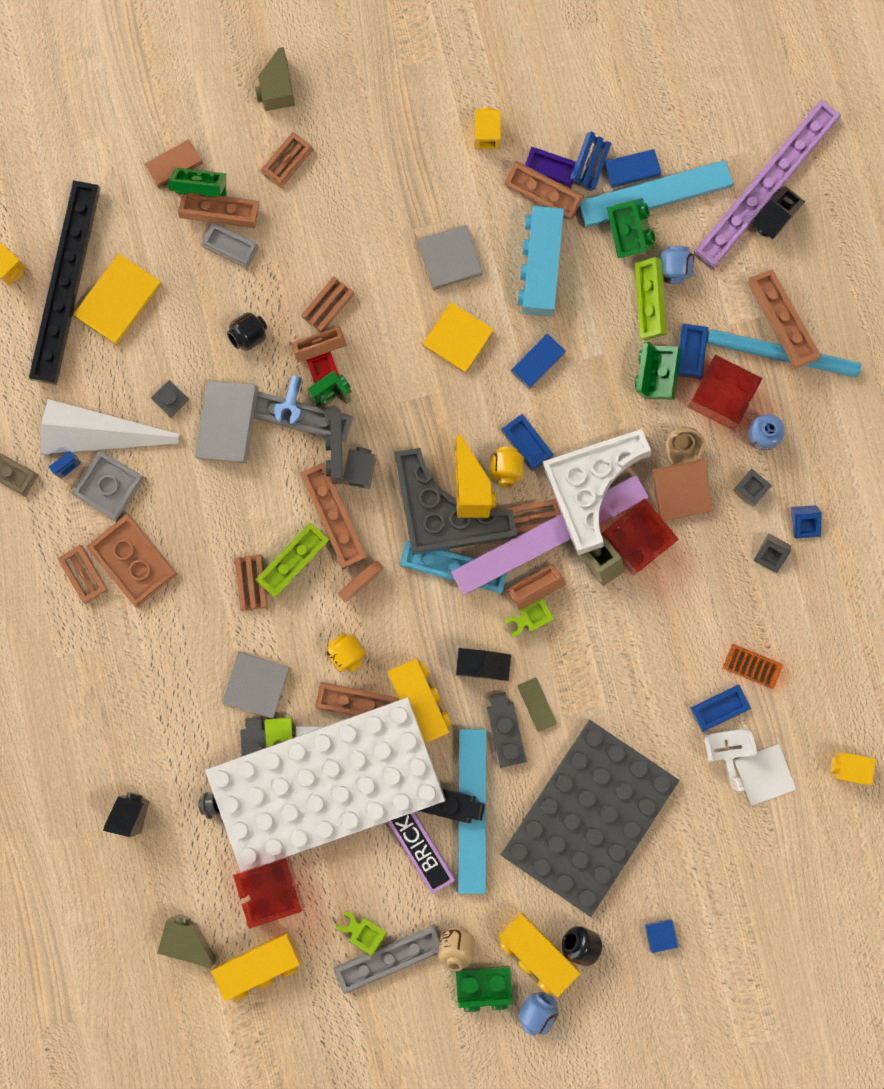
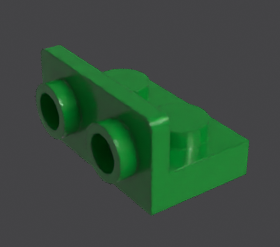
[168,168,227,197]
[606,198,656,259]
[307,370,352,407]
[456,966,513,1012]

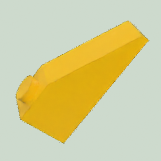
[454,435,496,518]

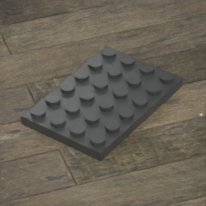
[500,720,680,917]

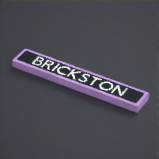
[388,812,455,894]

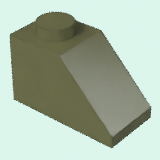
[255,47,295,111]
[569,532,625,586]
[157,915,216,968]

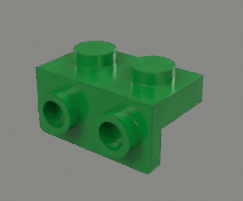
[635,342,682,400]

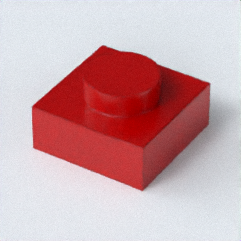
[306,352,339,384]

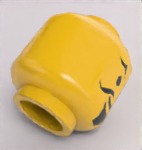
[326,632,366,673]

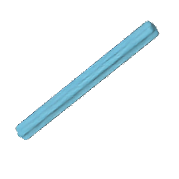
[707,329,861,377]

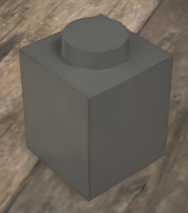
[343,447,376,489]

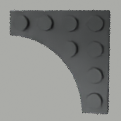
[395,448,517,555]

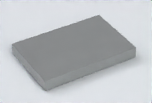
[195,381,259,464]

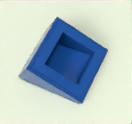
[791,505,822,539]

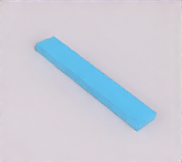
[579,160,733,228]
[458,729,486,894]

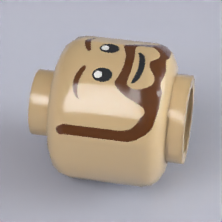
[438,927,475,971]

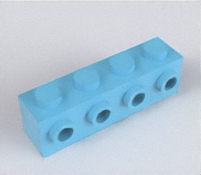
[518,206,564,317]

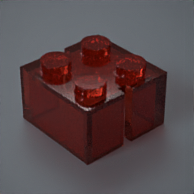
[687,354,763,430]
[601,498,679,576]
[233,856,305,929]

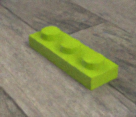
[635,257,667,340]
[255,522,330,598]

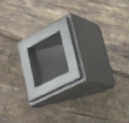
[754,533,791,573]

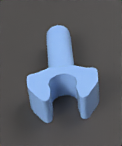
[274,375,302,426]

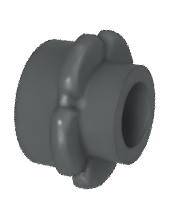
[198,792,220,819]

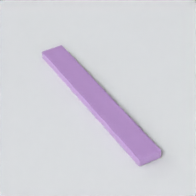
[693,100,841,270]
[451,475,649,596]

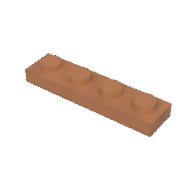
[747,269,821,369]
[300,462,367,569]

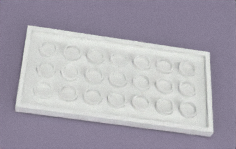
[205,697,446,873]

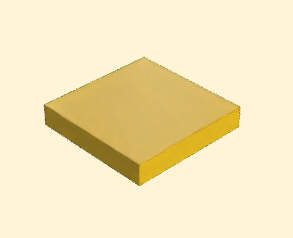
[422,302,494,374]

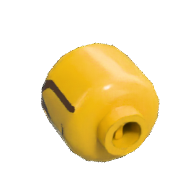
[490,447,524,487]

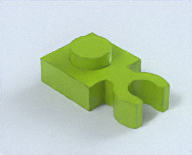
[504,598,554,637]
[336,911,387,957]

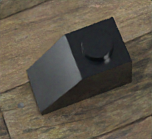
[753,186,805,240]
[456,648,511,681]
[103,792,149,837]

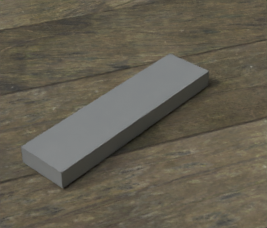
[254,392,353,443]
[334,924,440,994]

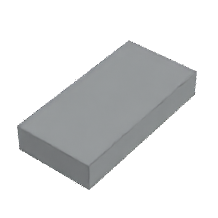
[201,223,259,269]

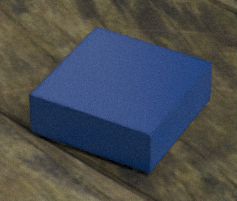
[49,451,81,478]
[645,919,678,953]

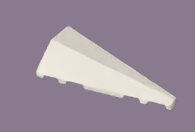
[41,399,181,455]

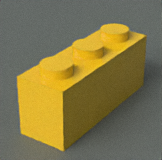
[387,658,452,743]
[497,911,581,998]
[211,931,302,1002]

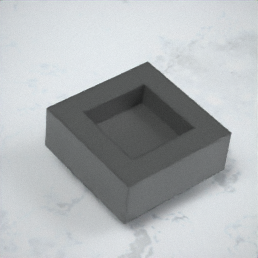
[151,380,189,418]
[733,469,772,507]

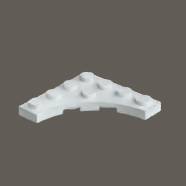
[542,429,651,555]

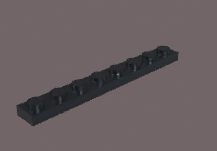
[29,180,101,385]

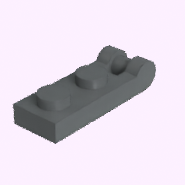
[325,406,343,484]

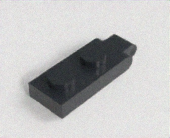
[419,788,486,823]

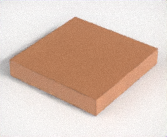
[652,459,713,522]

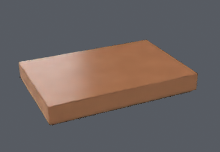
[86,513,178,608]

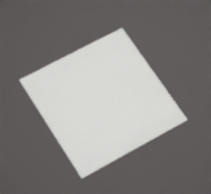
[734,744,796,806]

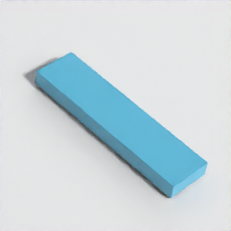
[400,540,507,594]

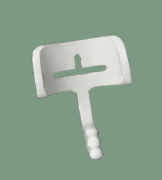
[704,729,757,792]

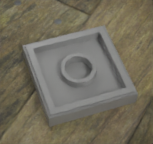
[418,225,482,290]
[71,450,145,522]
[222,652,290,719]

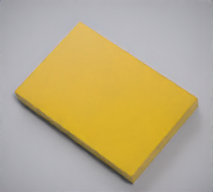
[73,253,162,346]

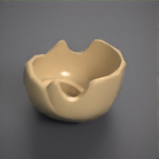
[665,426,705,465]

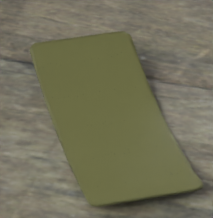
[518,678,557,732]

